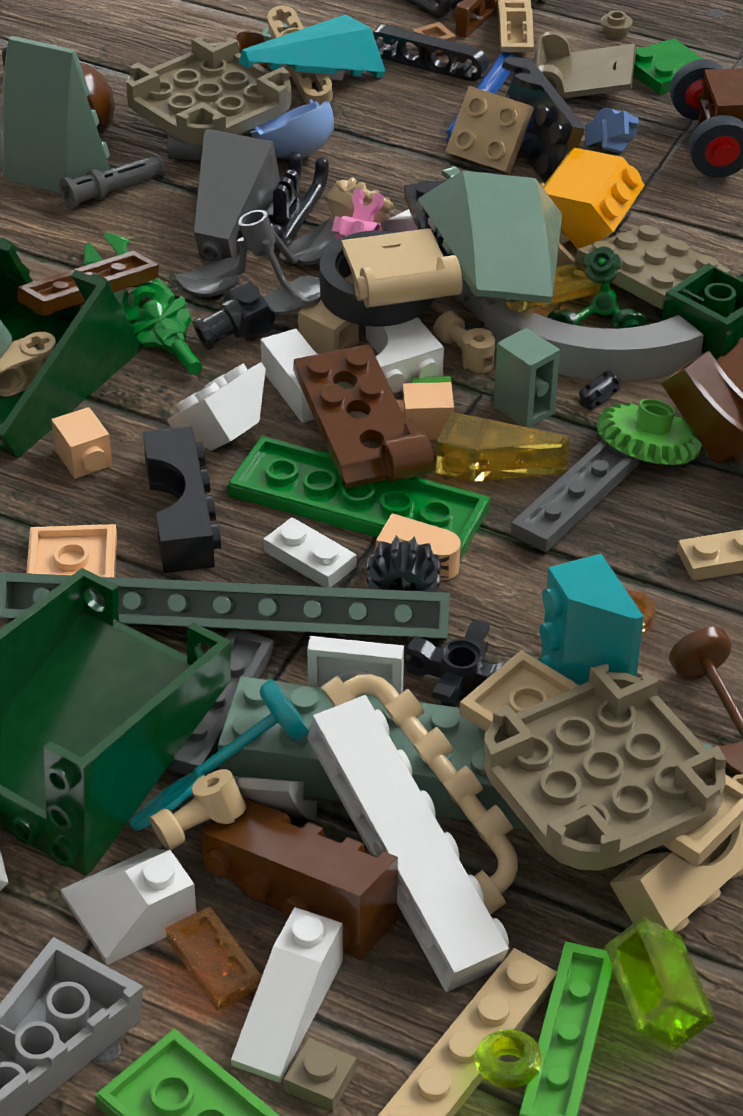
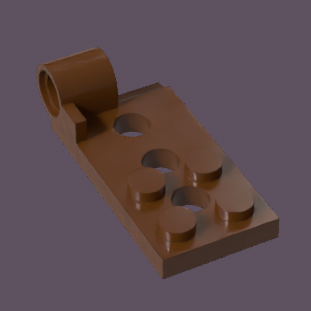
[293,344,434,489]

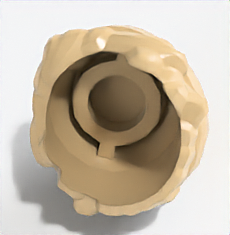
[327,177,395,227]

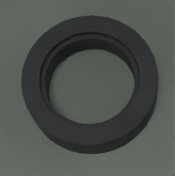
[320,231,434,327]

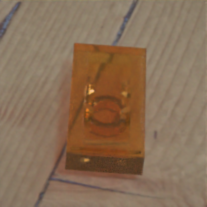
[165,906,262,1011]

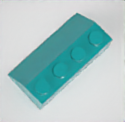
[537,554,644,685]

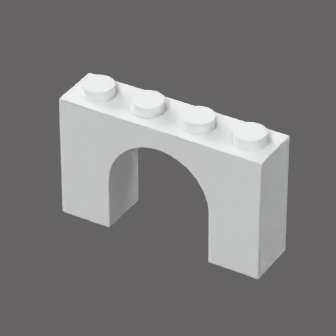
[261,317,444,423]

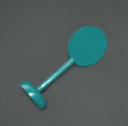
[129,678,310,831]

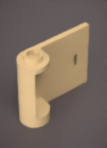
[341,228,462,308]

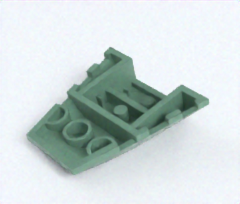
[0,36,111,193]
[416,170,562,303]

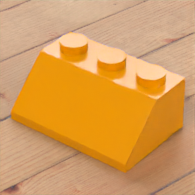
[542,148,645,249]

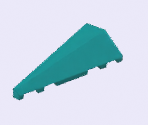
[238,14,385,78]

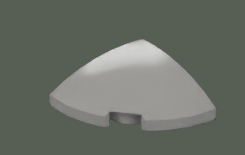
[233,776,317,820]

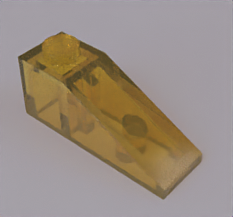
[436,412,570,481]

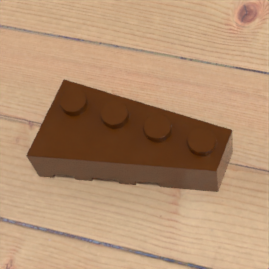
[201,797,398,961]

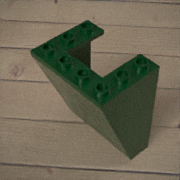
[0,237,142,459]
[0,568,232,876]

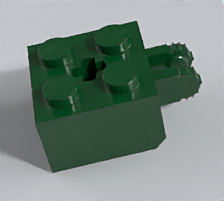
[662,263,743,360]

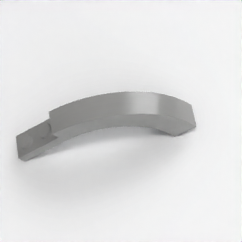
[453,277,703,381]

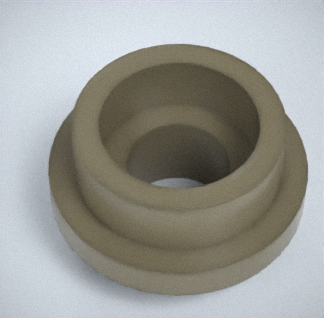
[600,10,633,39]

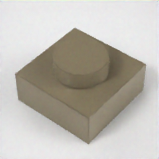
[284,1038,357,1112]

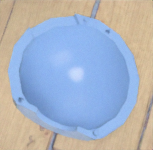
[250,99,334,160]

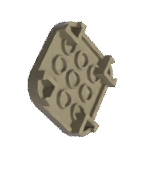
[126,36,291,145]
[483,664,726,871]

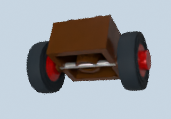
[670,59,743,178]

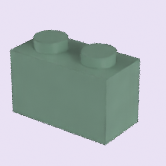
[494,327,560,429]

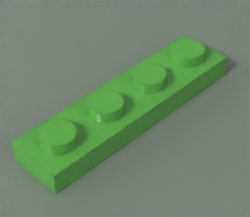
[519,941,616,1116]

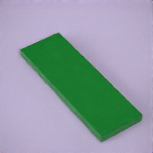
[227,436,491,561]

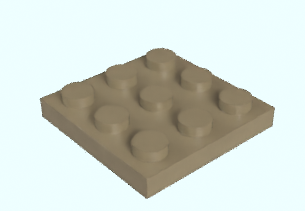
[575,225,731,309]

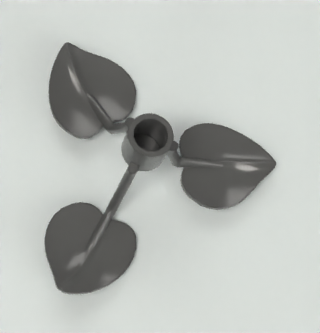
[175,210,336,315]

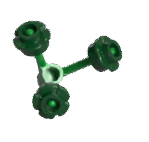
[547,246,647,329]

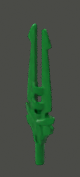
[84,232,202,375]

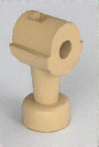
[433,311,495,373]
[149,769,246,850]

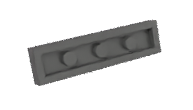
[511,439,639,552]
[167,628,274,775]

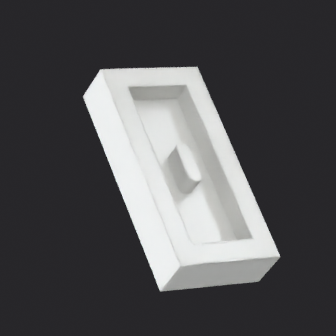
[263,517,357,587]

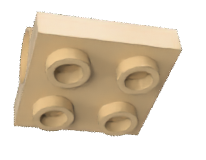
[445,86,534,174]

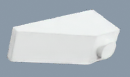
[231,907,343,1083]

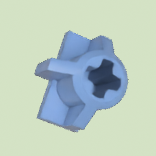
[585,108,639,153]

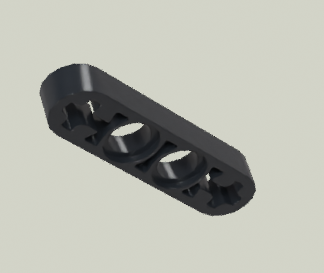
[373,25,488,81]

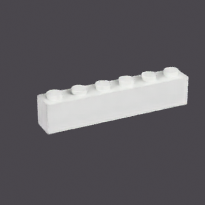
[307,695,509,992]

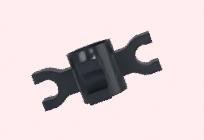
[407,619,505,707]

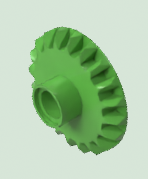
[597,399,702,465]

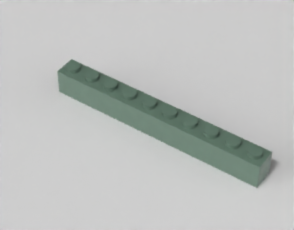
[0,572,450,638]

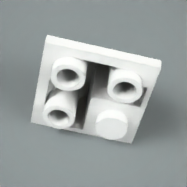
[167,362,266,451]

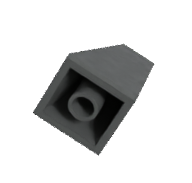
[194,129,281,261]

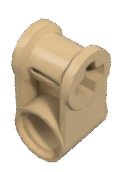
[0,332,56,397]

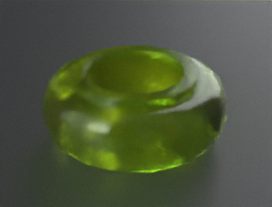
[475,1029,543,1088]

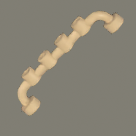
[321,674,518,915]

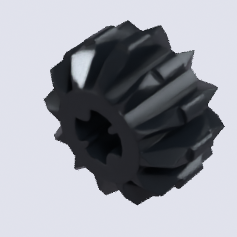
[367,535,441,592]

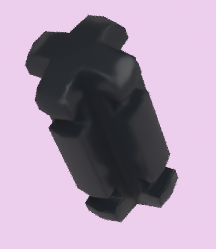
[578,371,621,410]

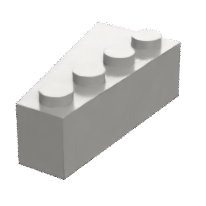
[0,937,143,1116]

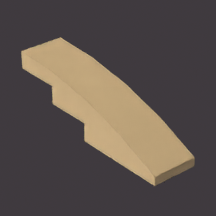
[497,0,534,52]

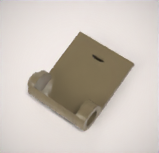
[534,31,636,99]

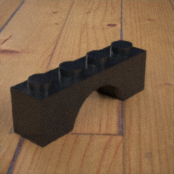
[143,426,221,573]

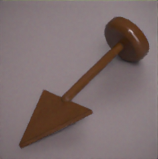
[669,626,743,775]

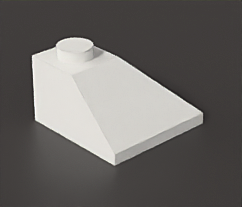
[61,849,197,965]

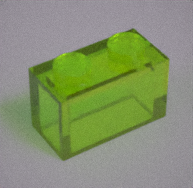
[605,916,716,1049]

